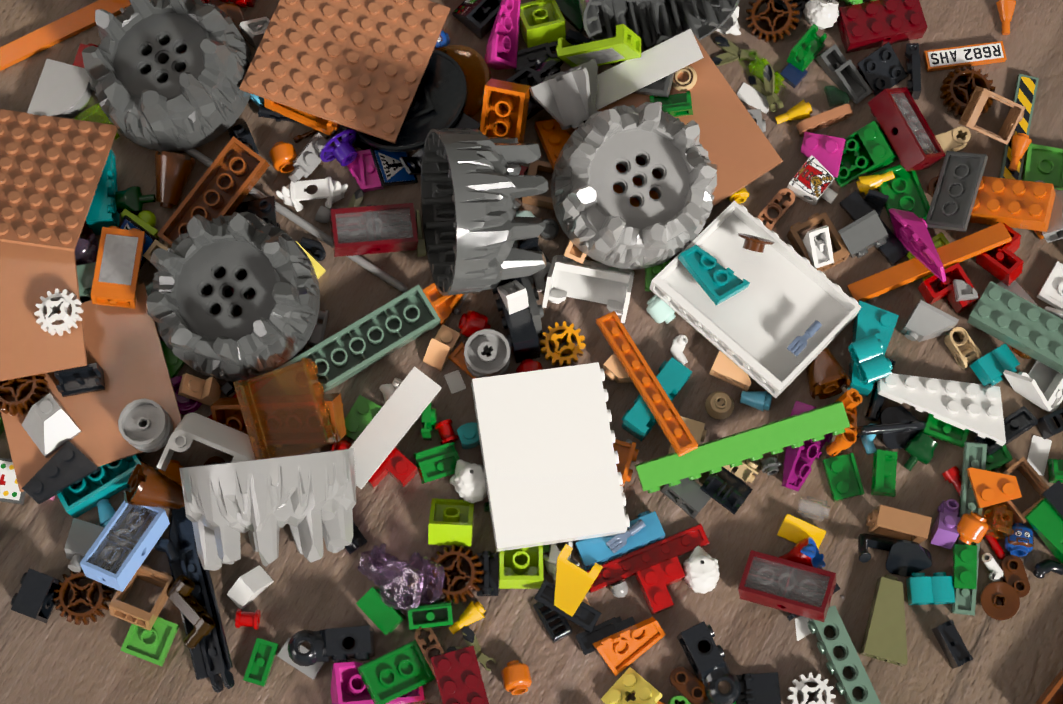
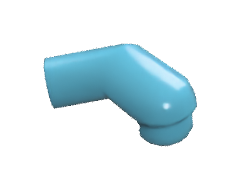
[861,423,877,455]

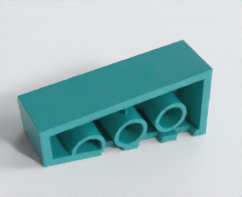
[86,149,120,235]
[847,300,899,397]
[621,357,693,442]
[57,454,143,518]

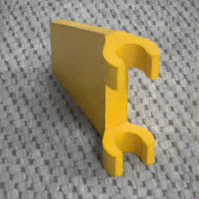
[554,544,603,617]

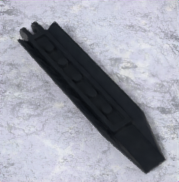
[167,506,235,693]

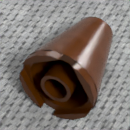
[155,151,196,209]
[806,347,851,399]
[124,462,185,510]

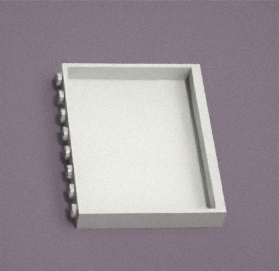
[650,201,861,398]
[471,362,630,552]

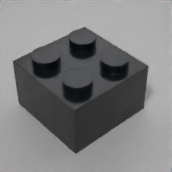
[11,568,61,624]

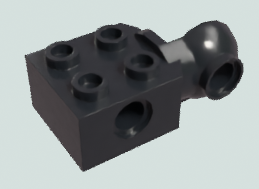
[506,54,564,120]
[677,621,741,704]
[287,625,375,666]

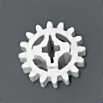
[34,288,84,336]
[787,672,836,704]

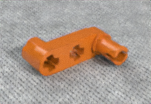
[826,388,863,457]

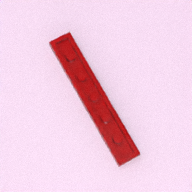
[586,524,709,593]

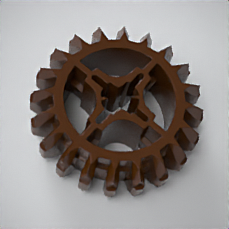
[745,0,800,43]
[940,66,995,117]
[0,373,48,416]
[426,545,485,604]
[53,569,114,625]

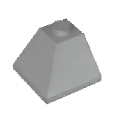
[901,300,959,342]
[22,393,82,458]

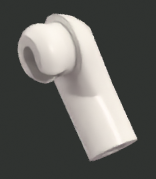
[670,334,688,365]

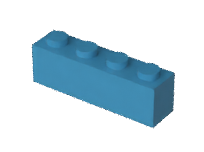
[575,511,665,570]

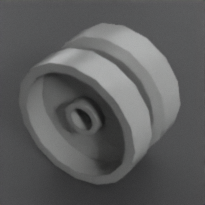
[464,329,511,378]
[118,399,173,453]

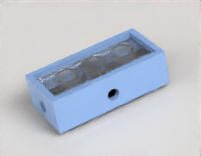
[80,500,170,592]

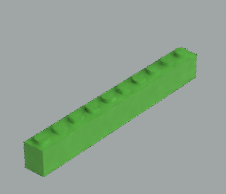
[634,401,850,493]

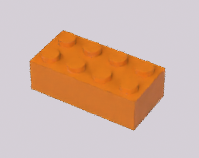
[480,79,531,165]
[969,176,1056,232]

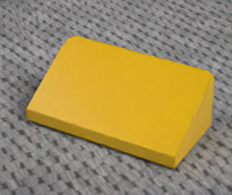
[777,514,826,549]

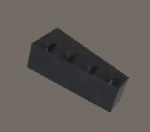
[492,278,540,364]

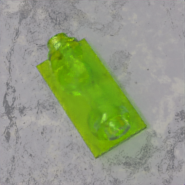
[747,56,786,94]

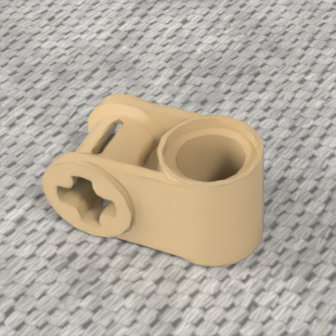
[935,126,971,159]
[944,327,982,369]

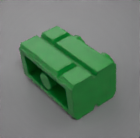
[407,601,453,630]

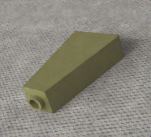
[860,575,908,666]

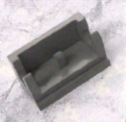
[661,478,711,519]

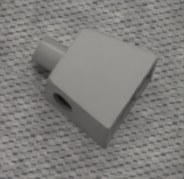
[65,518,105,572]

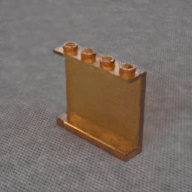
[233,358,336,460]

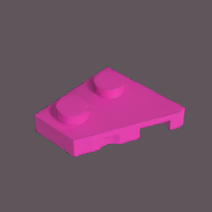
[800,132,846,178]
[347,149,384,192]

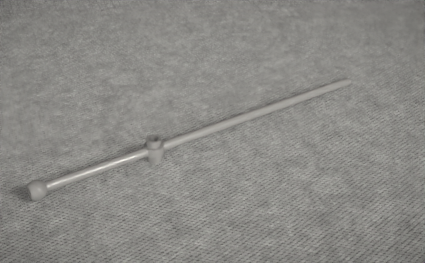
[184,148,407,293]

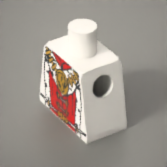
[787,155,838,205]

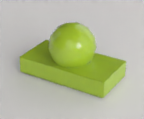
[121,209,159,241]

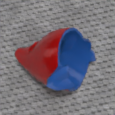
[779,537,826,569]

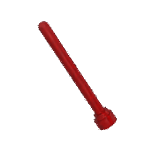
[942,466,1005,559]

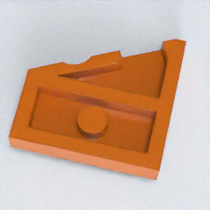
[423,283,463,326]
[966,468,1022,509]

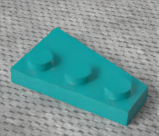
[678,245,750,305]

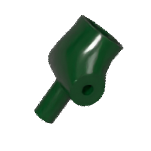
[115,186,156,214]
[903,431,938,471]

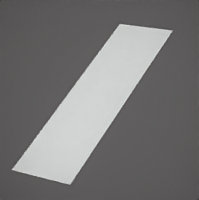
[596,28,704,110]
[349,366,442,489]

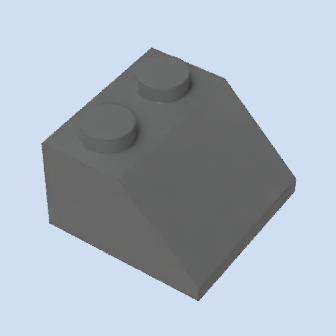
[838,210,889,258]

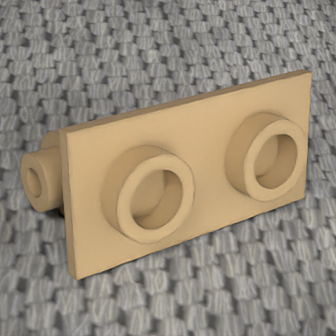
[723,459,760,483]

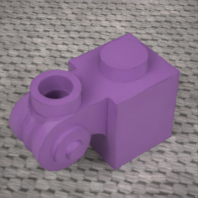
[930,499,961,549]

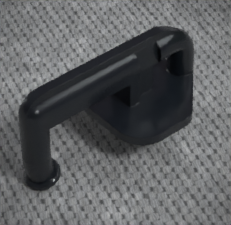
[857,406,926,449]
[858,533,932,577]

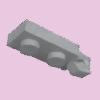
[288,132,332,182]

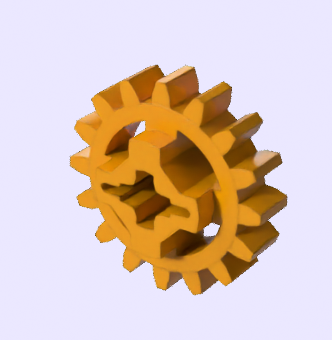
[540,321,586,367]

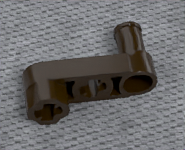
[167,575,216,649]

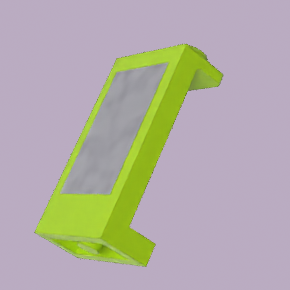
[556,24,641,67]

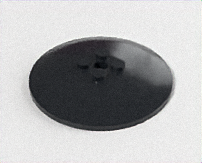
[356,49,468,152]

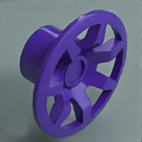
[320,129,358,166]

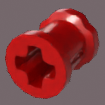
[434,419,459,445]
[235,608,261,630]

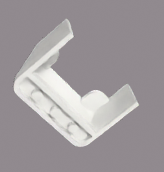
[542,255,634,323]
[1003,306,1063,412]
[157,413,264,471]

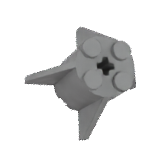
[529,59,598,130]

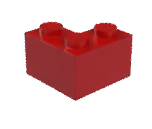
[976,223,1023,286]
[918,262,981,314]
[367,448,418,488]
[635,556,685,615]

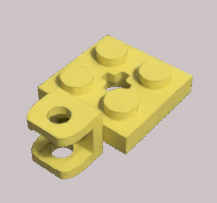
[601,667,662,704]

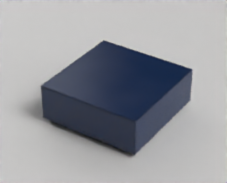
[779,63,808,88]

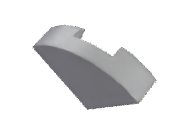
[953,279,978,301]

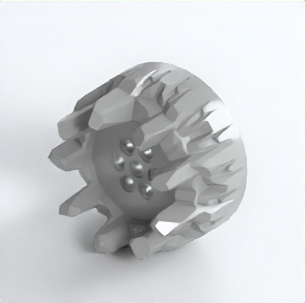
[551,102,717,270]
[179,448,356,571]

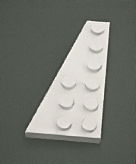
[877,373,1006,446]

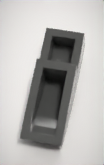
[815,44,872,104]

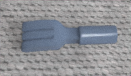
[787,320,822,357]
[606,519,646,554]

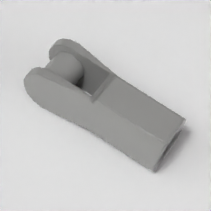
[308,310,329,346]

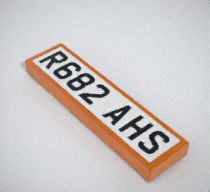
[923,41,1007,72]

